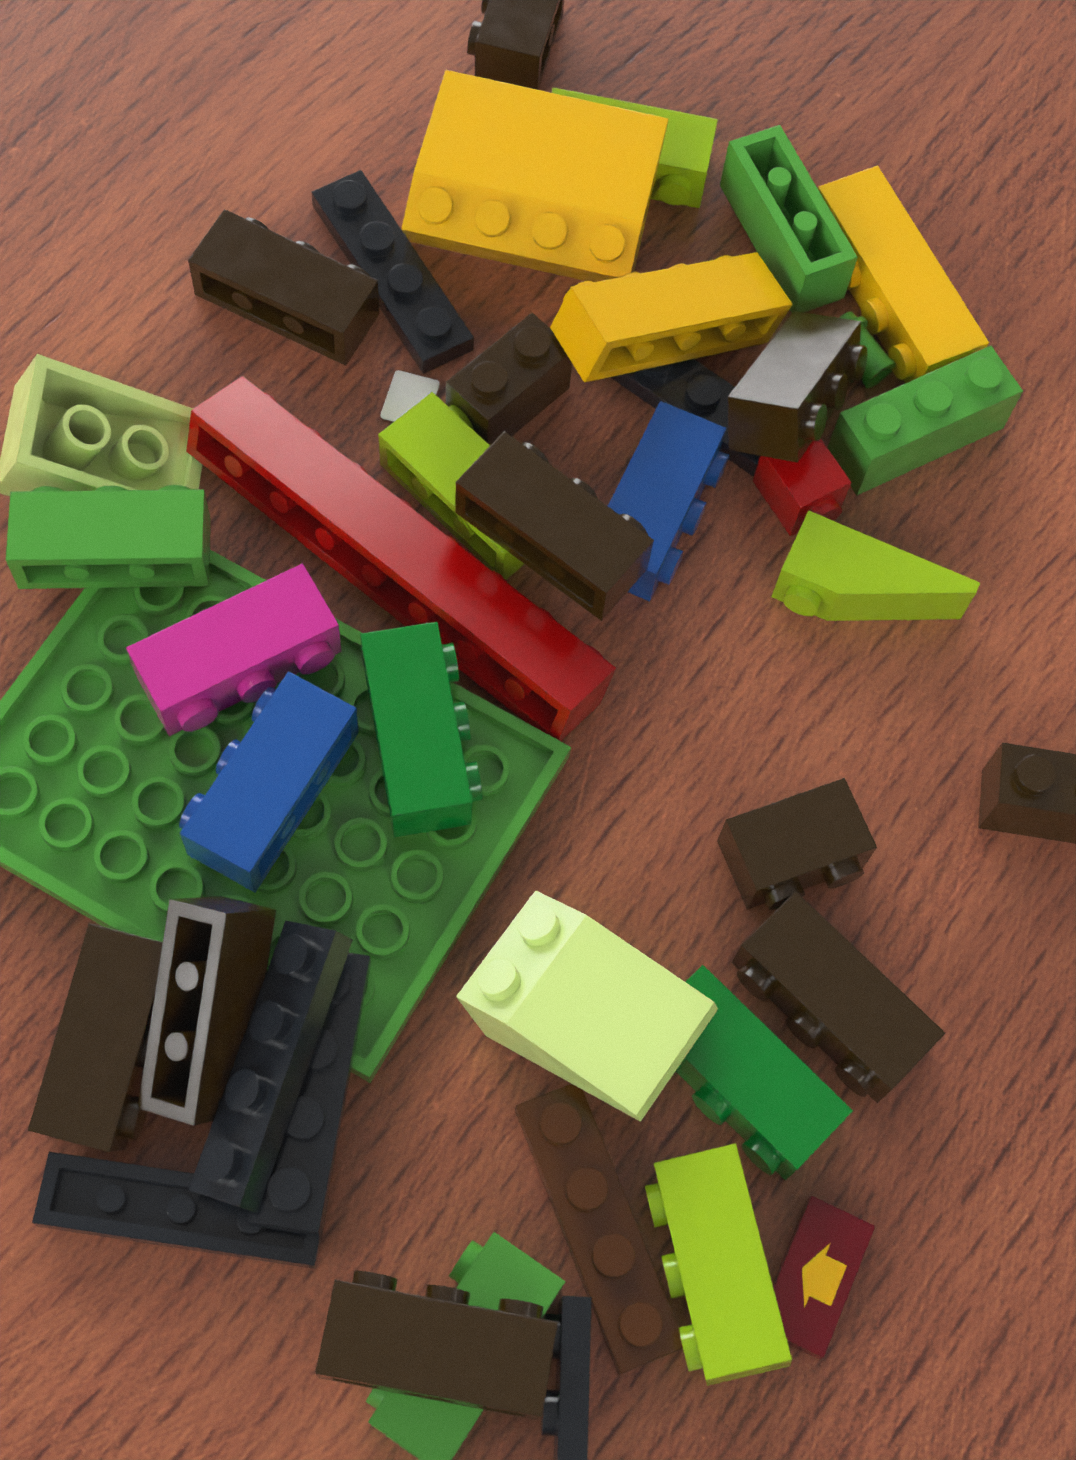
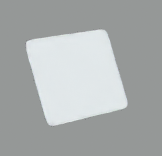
[380,370,440,422]

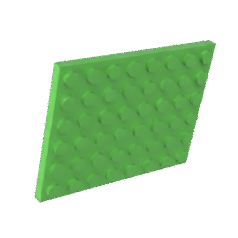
[0,550,571,1083]

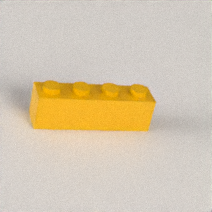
[818,165,989,383]
[550,252,793,383]

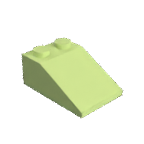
[0,354,203,496]
[456,890,718,1122]

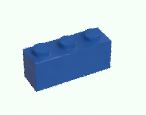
[608,401,729,602]
[179,671,359,893]

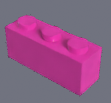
[126,563,342,736]

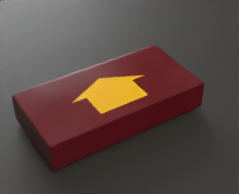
[772,1196,875,1359]

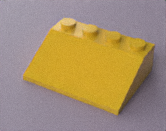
[401,70,669,282]

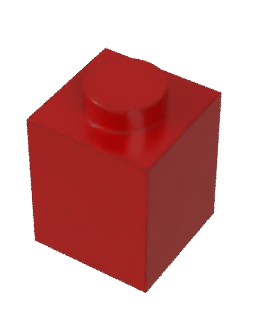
[753,438,852,536]

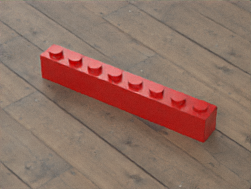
[186,376,616,741]

